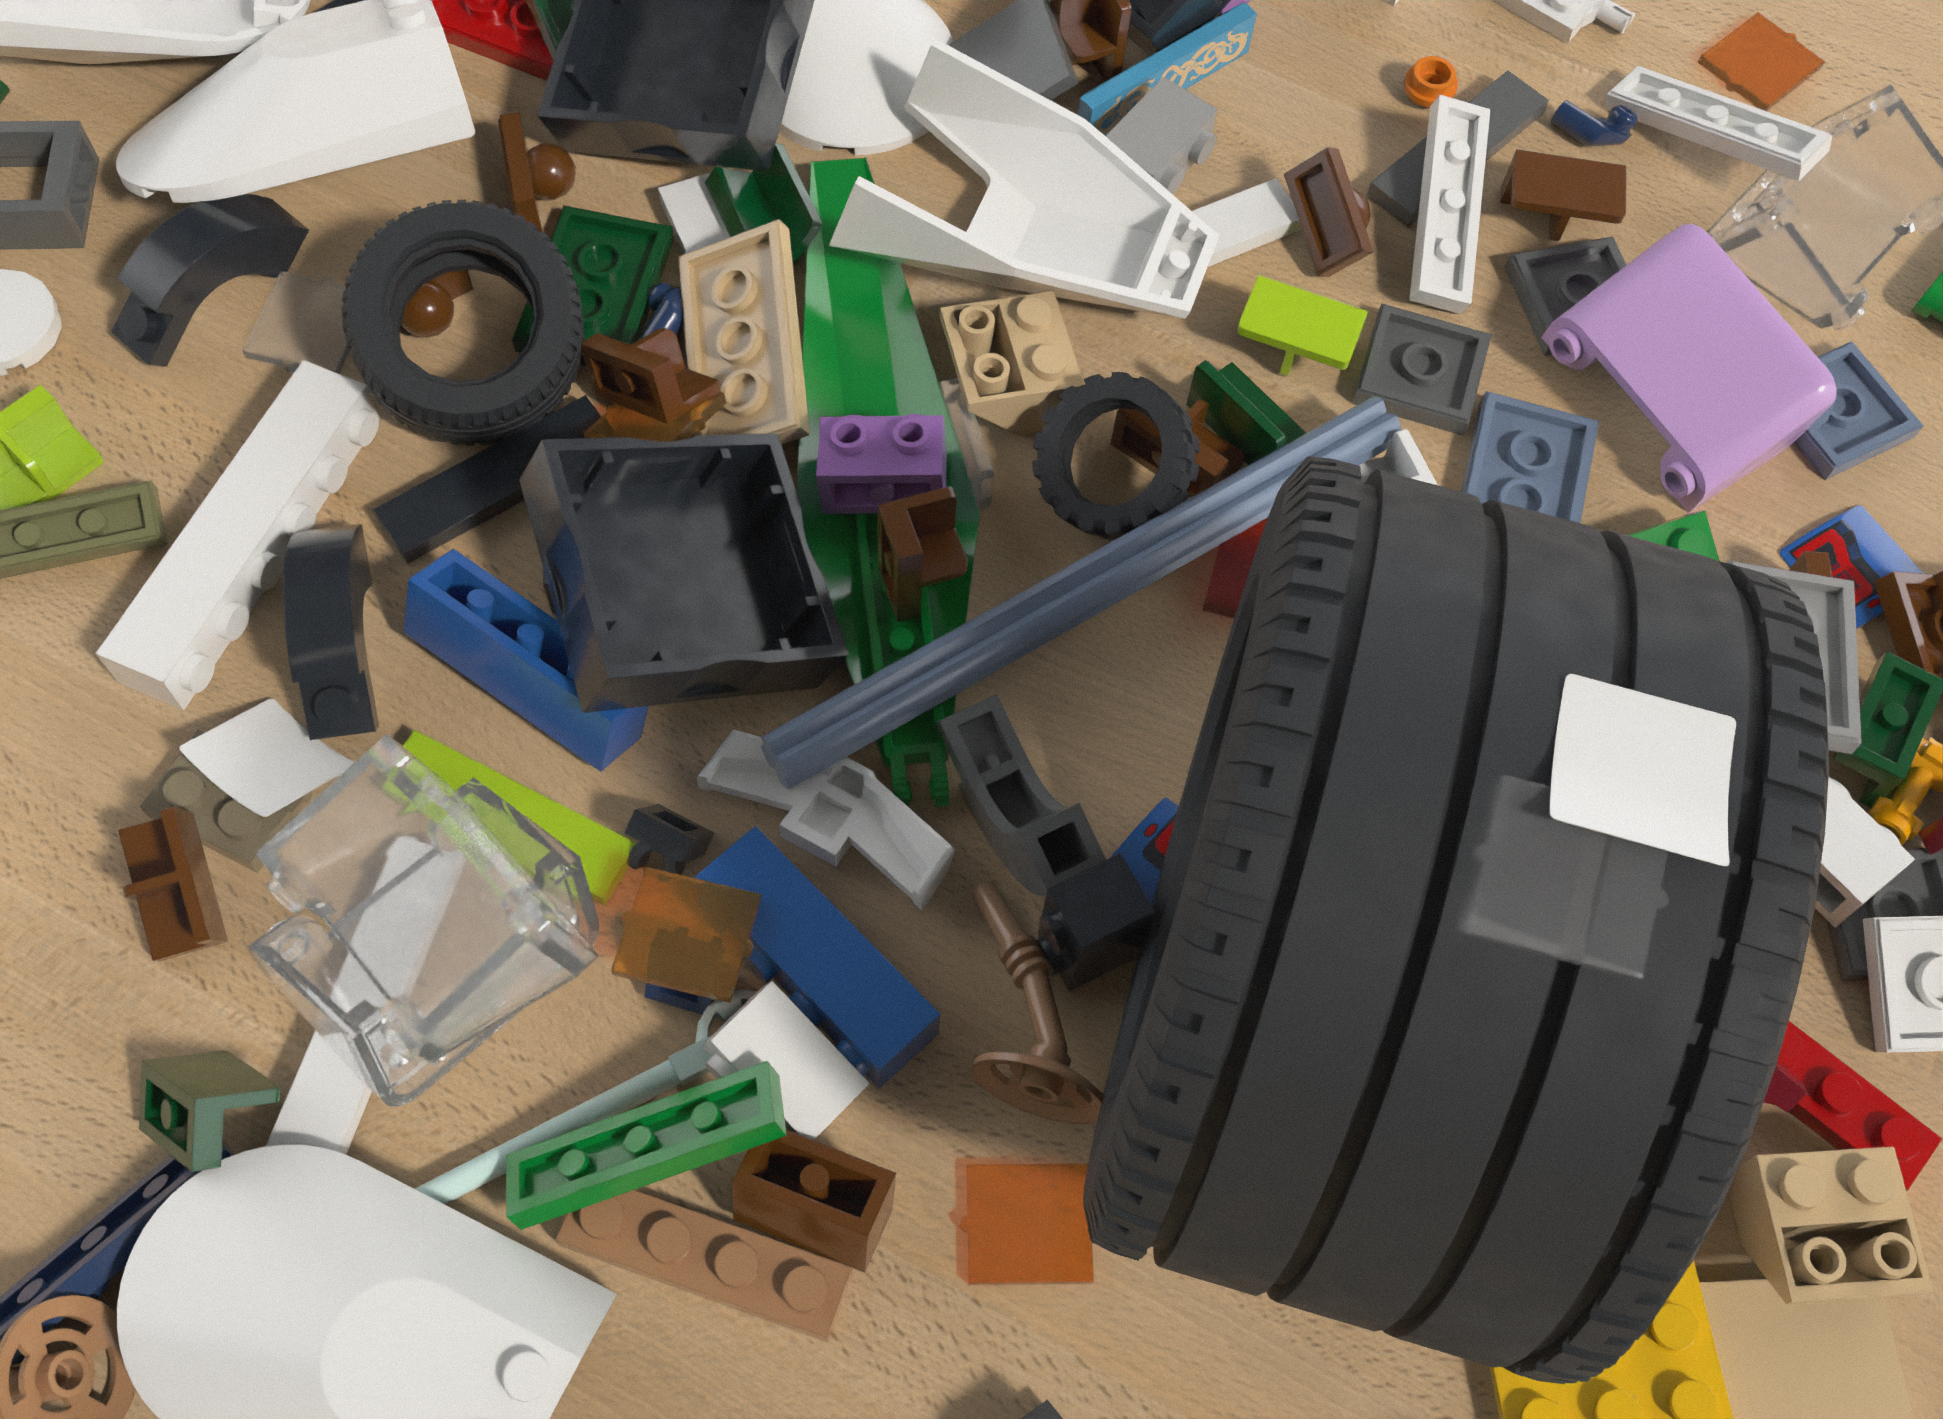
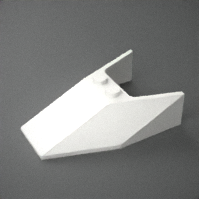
[829,38,1220,319]

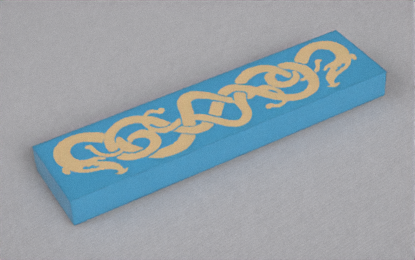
[1078,2,1257,136]

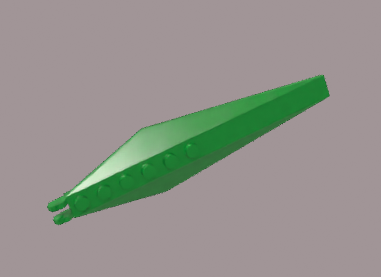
[796,157,980,807]

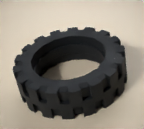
[1032,372,1200,540]

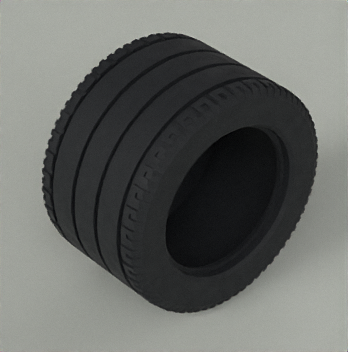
[1083,456,1829,1384]

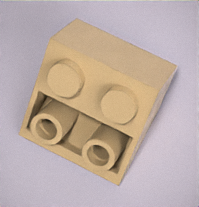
[939,291,1084,436]
[1728,1147,1934,1304]

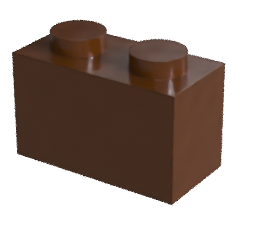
[732,1129,896,1273]

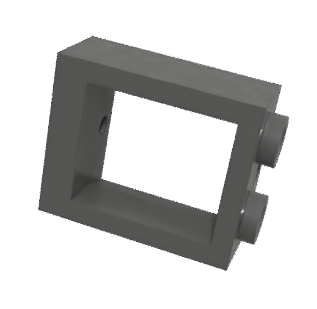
[0,121,100,250]

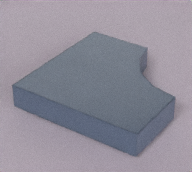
[1794,341,1924,480]

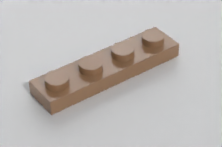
[555,1190,852,1343]

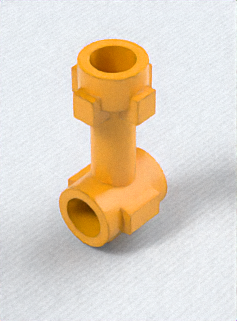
[1868,737,1943,845]

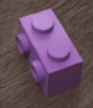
[816,414,947,514]

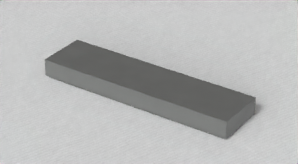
[1367,70,1549,227]

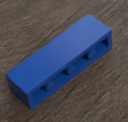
[403,548,649,772]
[694,826,941,1089]

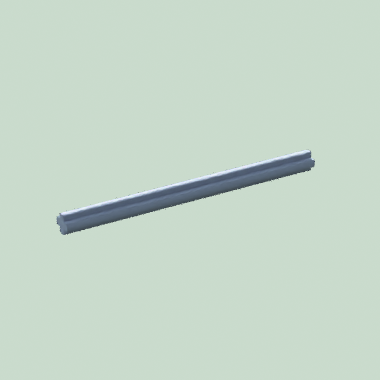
[761,397,1401,789]

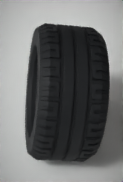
[341,199,584,446]

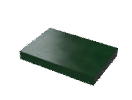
[512,205,674,366]

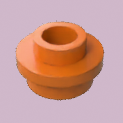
[1403,56,1458,108]

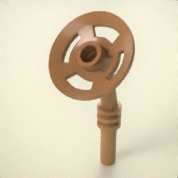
[971,881,1104,1124]
[0,1295,136,1419]

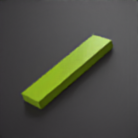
[377,730,637,906]

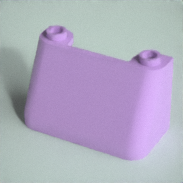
[1541,224,1837,513]

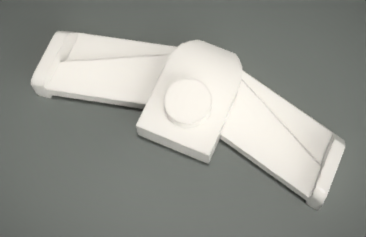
[697,729,956,911]

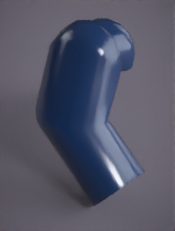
[1551,100,1638,146]
[637,283,684,341]

